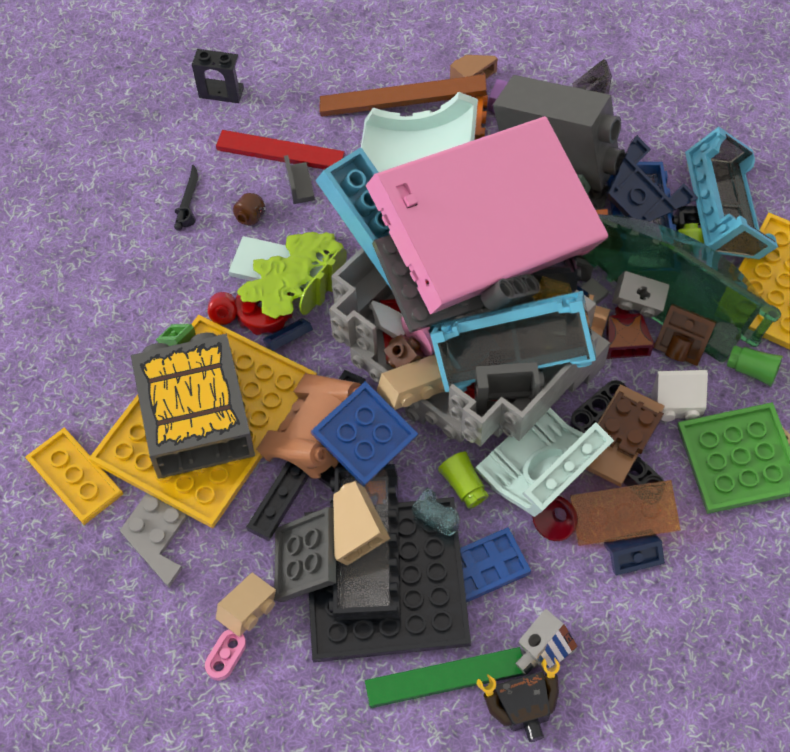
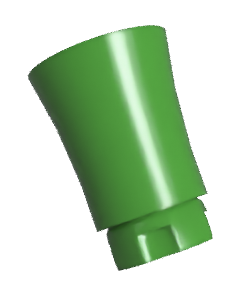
[727,345,783,387]

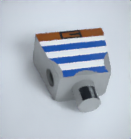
[515,609,578,675]

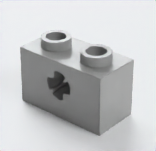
[612,271,669,317]

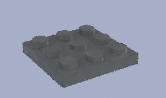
[274,507,336,602]

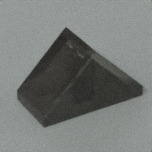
[572,59,612,94]

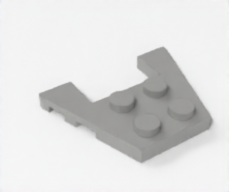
[120,493,188,588]

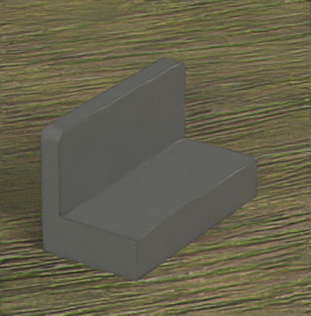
[284,155,315,204]

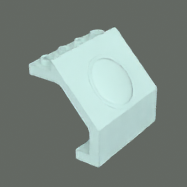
[475,408,614,517]

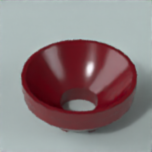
[532,496,578,541]

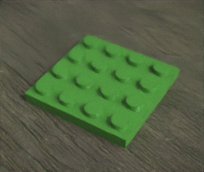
[677,402,790,514]

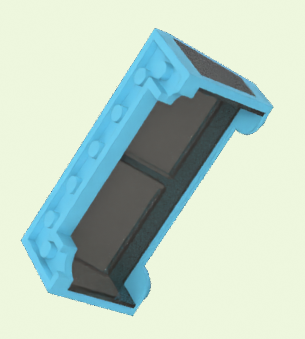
[685,127,778,259]
[430,291,596,392]

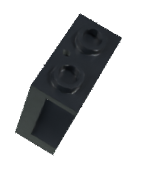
[192,49,244,103]

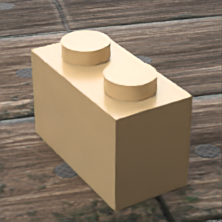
[215,572,276,637]

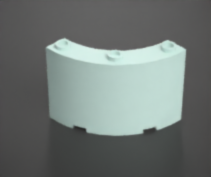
[361,92,478,172]

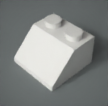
[651,370,708,422]

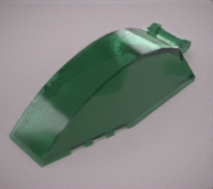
[582,214,781,363]

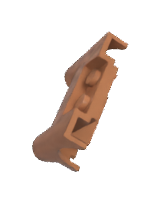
[256,373,361,479]

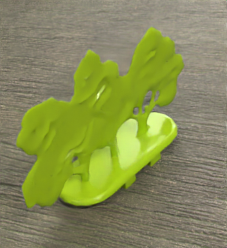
[237,232,347,318]

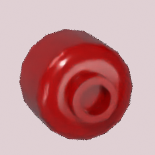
[207,292,237,325]

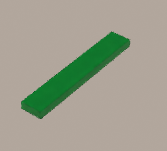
[364,647,525,708]

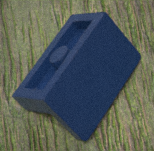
[604,529,665,576]

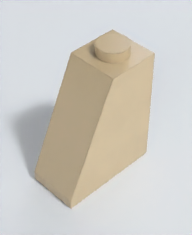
[333,481,390,566]

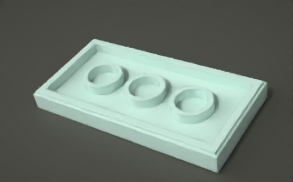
[229,236,325,291]

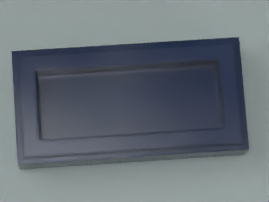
[263,318,313,351]

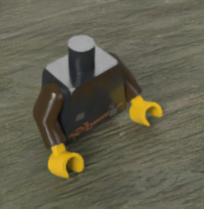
[477,657,560,742]

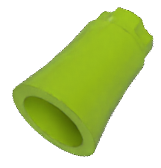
[438,451,489,509]

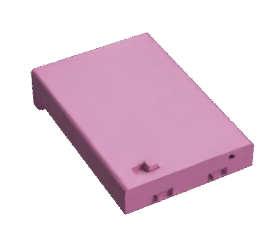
[366,116,608,315]

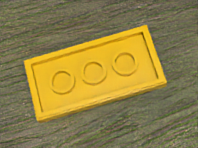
[25,427,123,525]

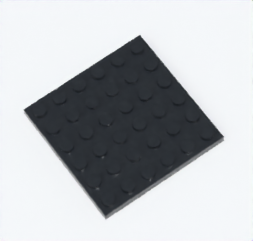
[304,497,471,663]

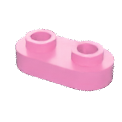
[205,629,246,681]

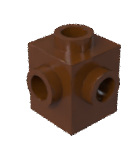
[384,334,426,369]

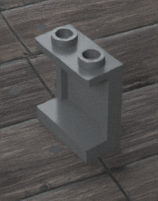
[474,362,544,414]

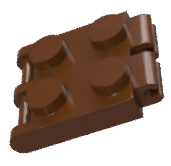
[599,391,664,458]

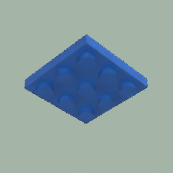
[311,381,418,487]

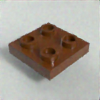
[653,304,717,366]

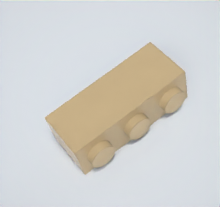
[377,353,457,410]

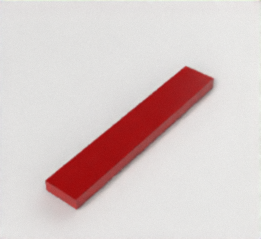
[216,130,345,170]

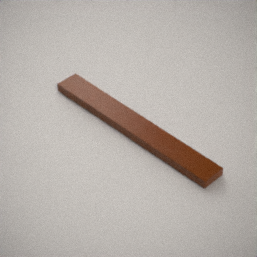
[319,74,487,117]

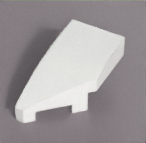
[369,301,405,338]

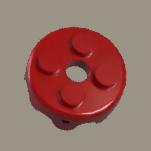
[235,292,293,335]

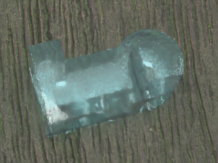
[412,487,459,535]

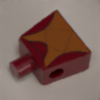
[606,306,654,359]

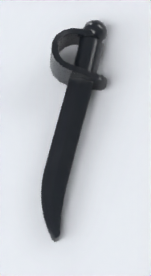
[174,165,198,231]

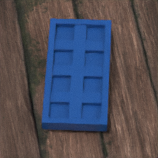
[460,527,531,603]

